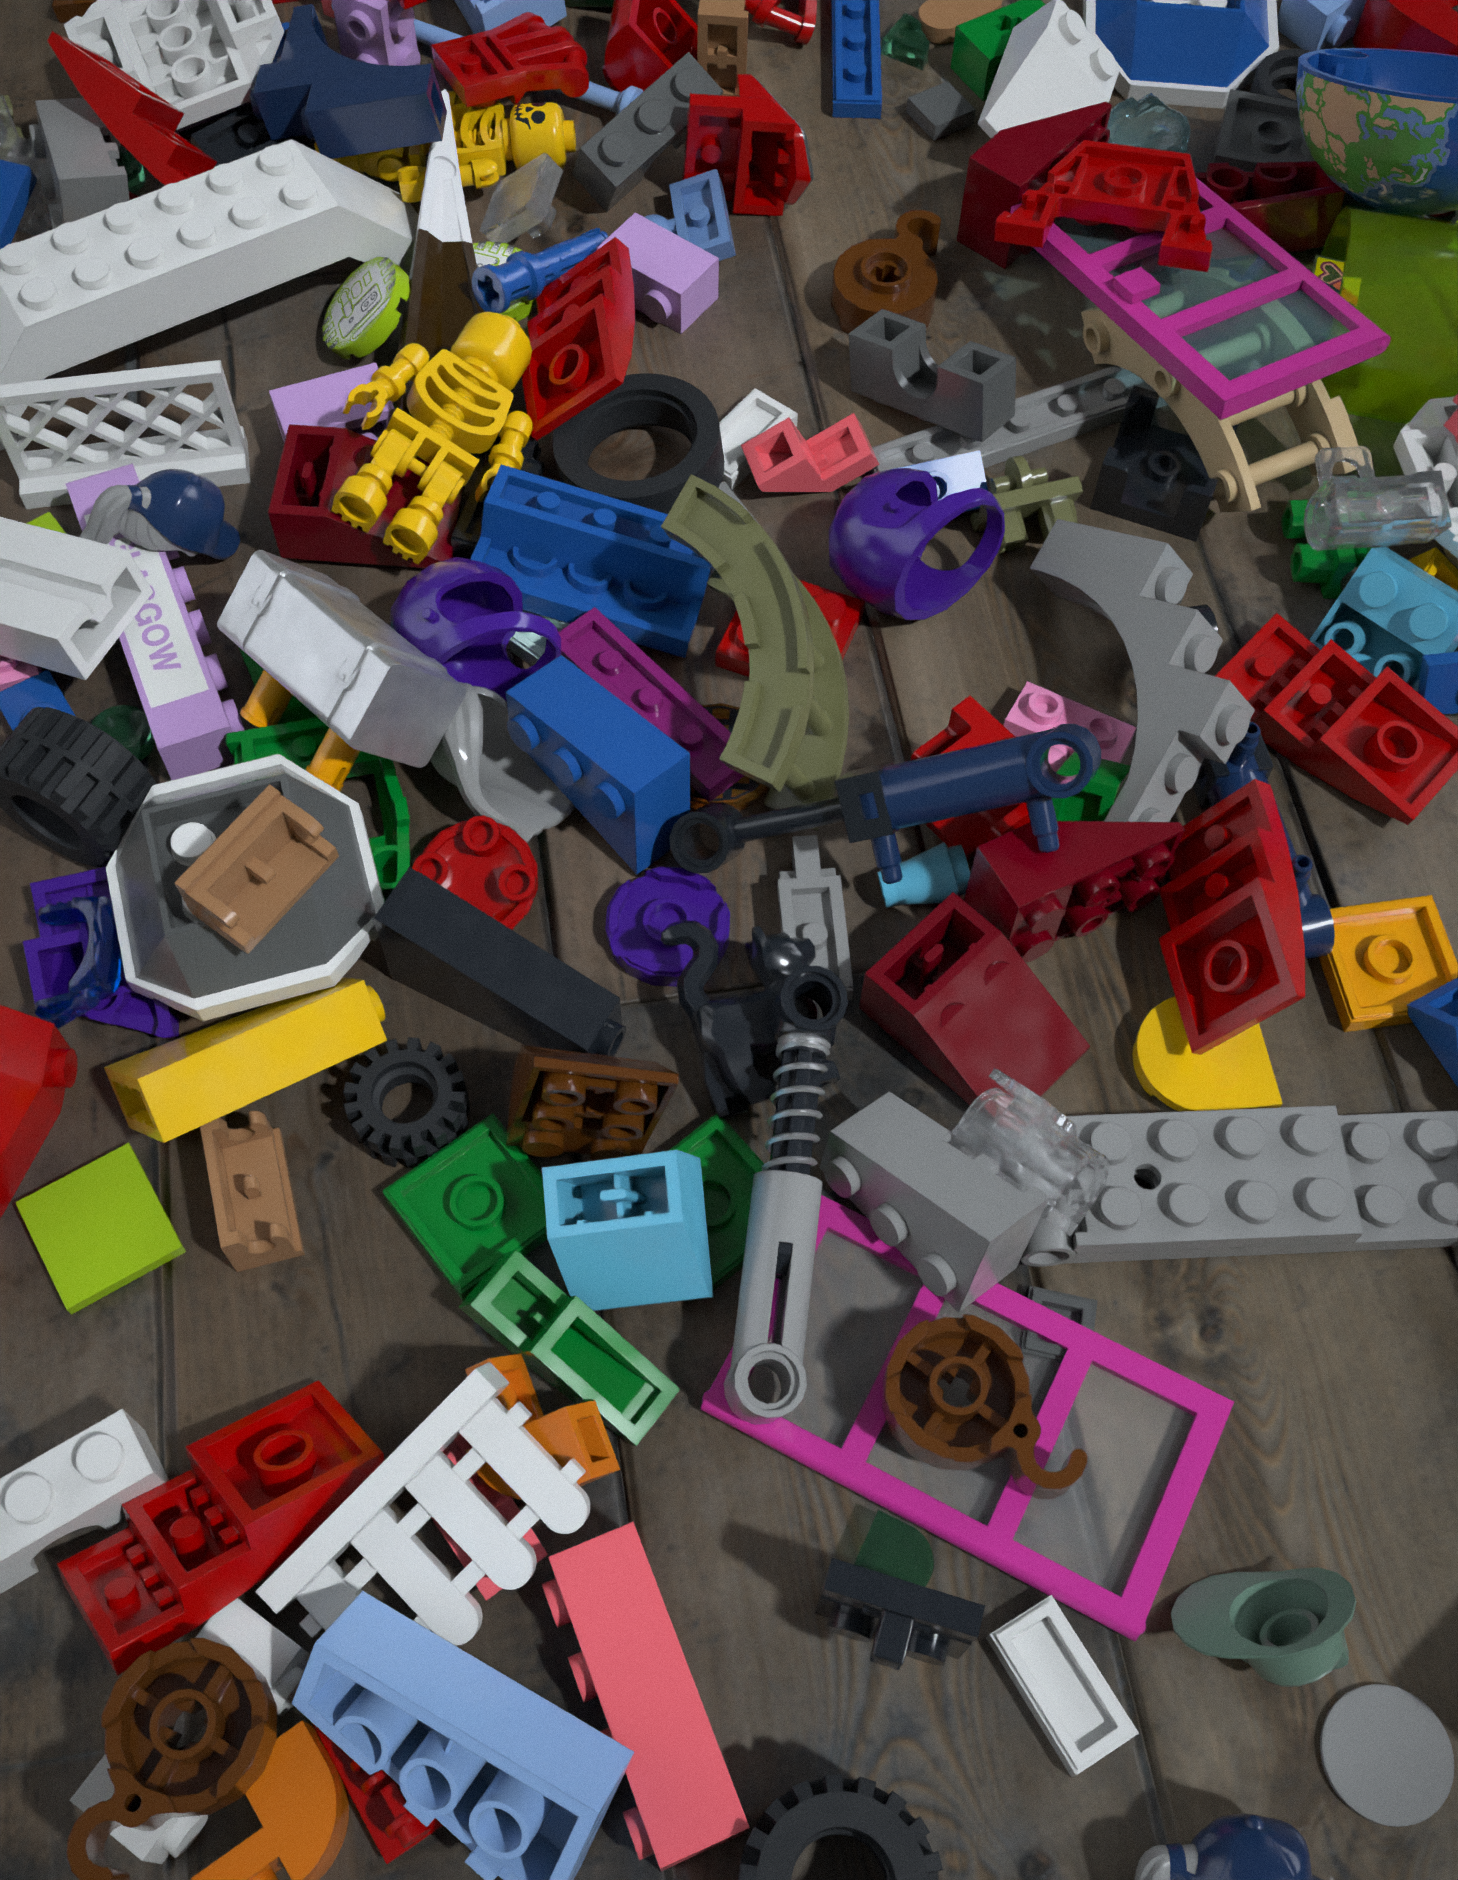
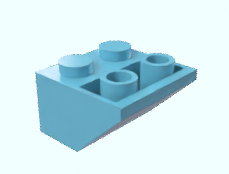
[1309,547,1458,692]
[542,1150,714,1311]

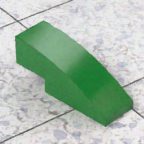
[459,1250,680,1446]

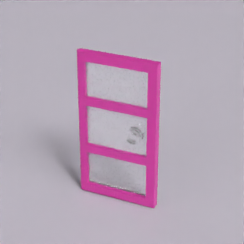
[701,1195,1234,1642]

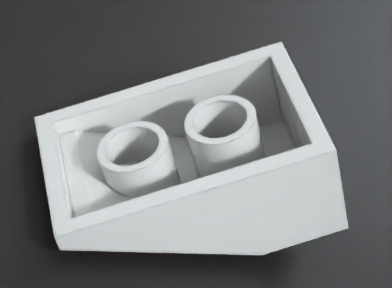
[978,0,1120,138]

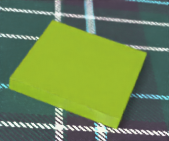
[15,1142,186,1315]

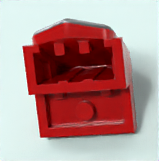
[682,74,814,216]

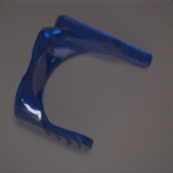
[35,895,121,1029]

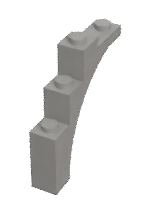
[1030,519,1255,822]

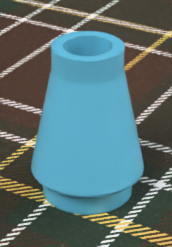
[877,842,970,908]

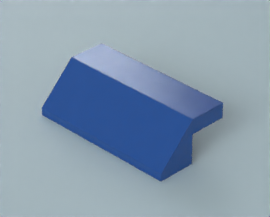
[470,464,713,658]

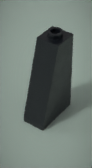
[373,867,626,1056]

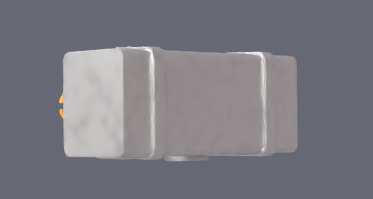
[217,550,466,792]

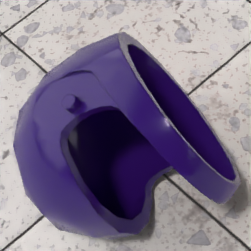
[829,468,1005,620]
[389,557,561,702]

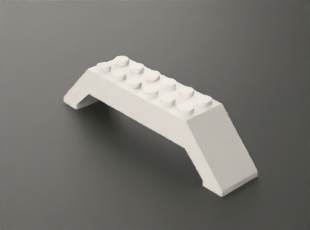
[0,139,419,451]

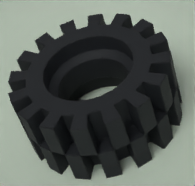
[343,1037,470,1168]

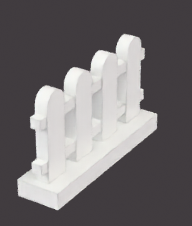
[255,1362,590,1646]

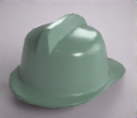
[1171,1567,1357,1687]

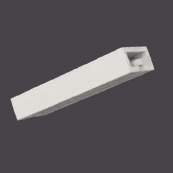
[0,517,153,680]

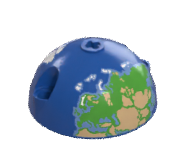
[1296,48,1458,220]

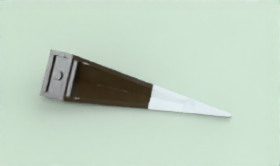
[396,89,508,447]

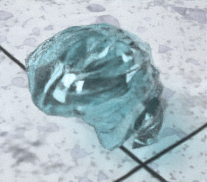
[1107,93,1191,153]

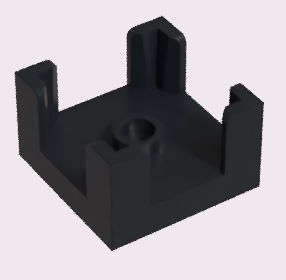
[1090,385,1239,542]

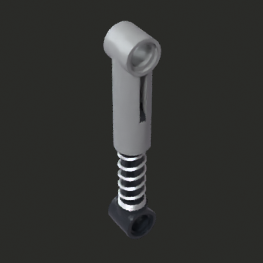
[724,966,848,1425]

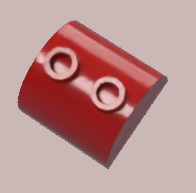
[603,0,698,92]

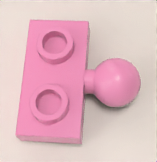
[1003,681,1137,772]

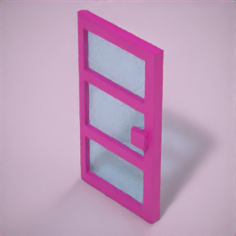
[1010,178,1391,420]

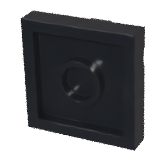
[815,1558,985,1670]

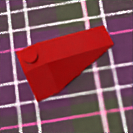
[0,1005,78,1219]

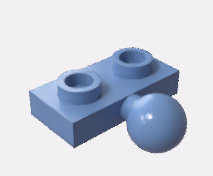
[645,169,736,261]

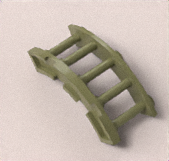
[661,474,849,831]

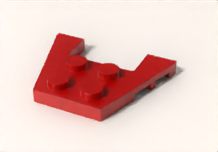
[994,140,1213,272]

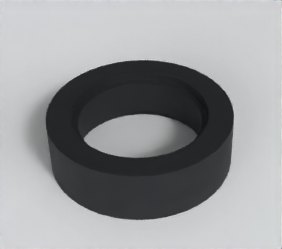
[553,373,725,514]

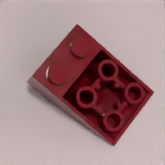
[956,102,1112,269]
[268,424,465,568]
[964,821,1185,963]
[859,892,1090,1135]

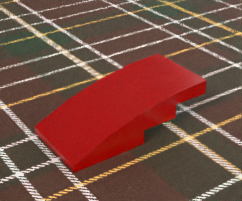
[47,31,217,185]
[522,237,635,441]
[1215,613,1458,825]
[1158,779,1305,1055]
[57,1380,385,1676]

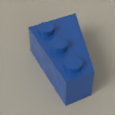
[506,655,690,875]

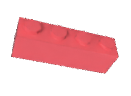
[542,1522,750,1872]

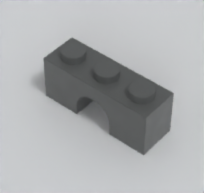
[572,52,724,212]
[849,309,1016,442]

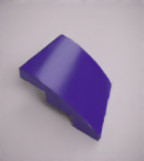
[23,867,179,1038]

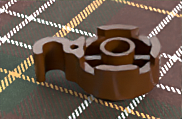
[831,209,941,334]
[882,1314,1088,1500]
[67,1637,277,1880]

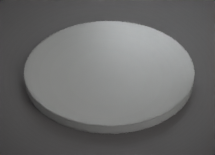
[1320,1684,1454,1827]

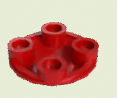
[412,815,538,930]

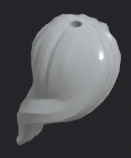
[430,682,575,843]

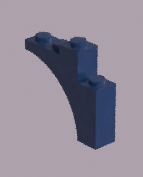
[250,4,447,159]

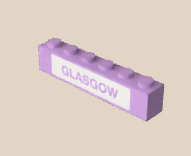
[65,463,245,780]

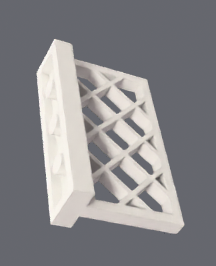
[0,360,251,509]

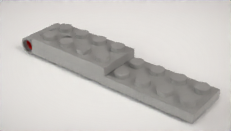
[1005,1105,1458,1267]

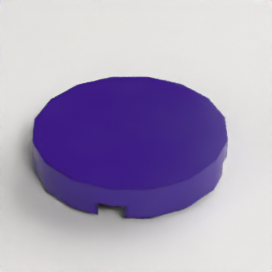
[605,867,730,987]

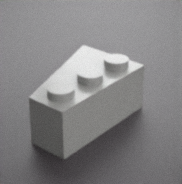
[29,98,129,229]
[819,1091,1050,1313]

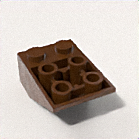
[506,1045,679,1161]

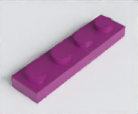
[559,607,744,803]

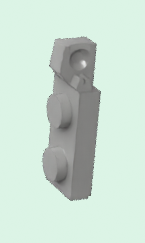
[777,835,853,1002]

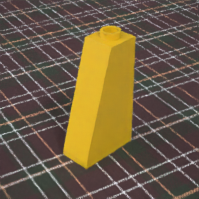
[104,977,387,1143]

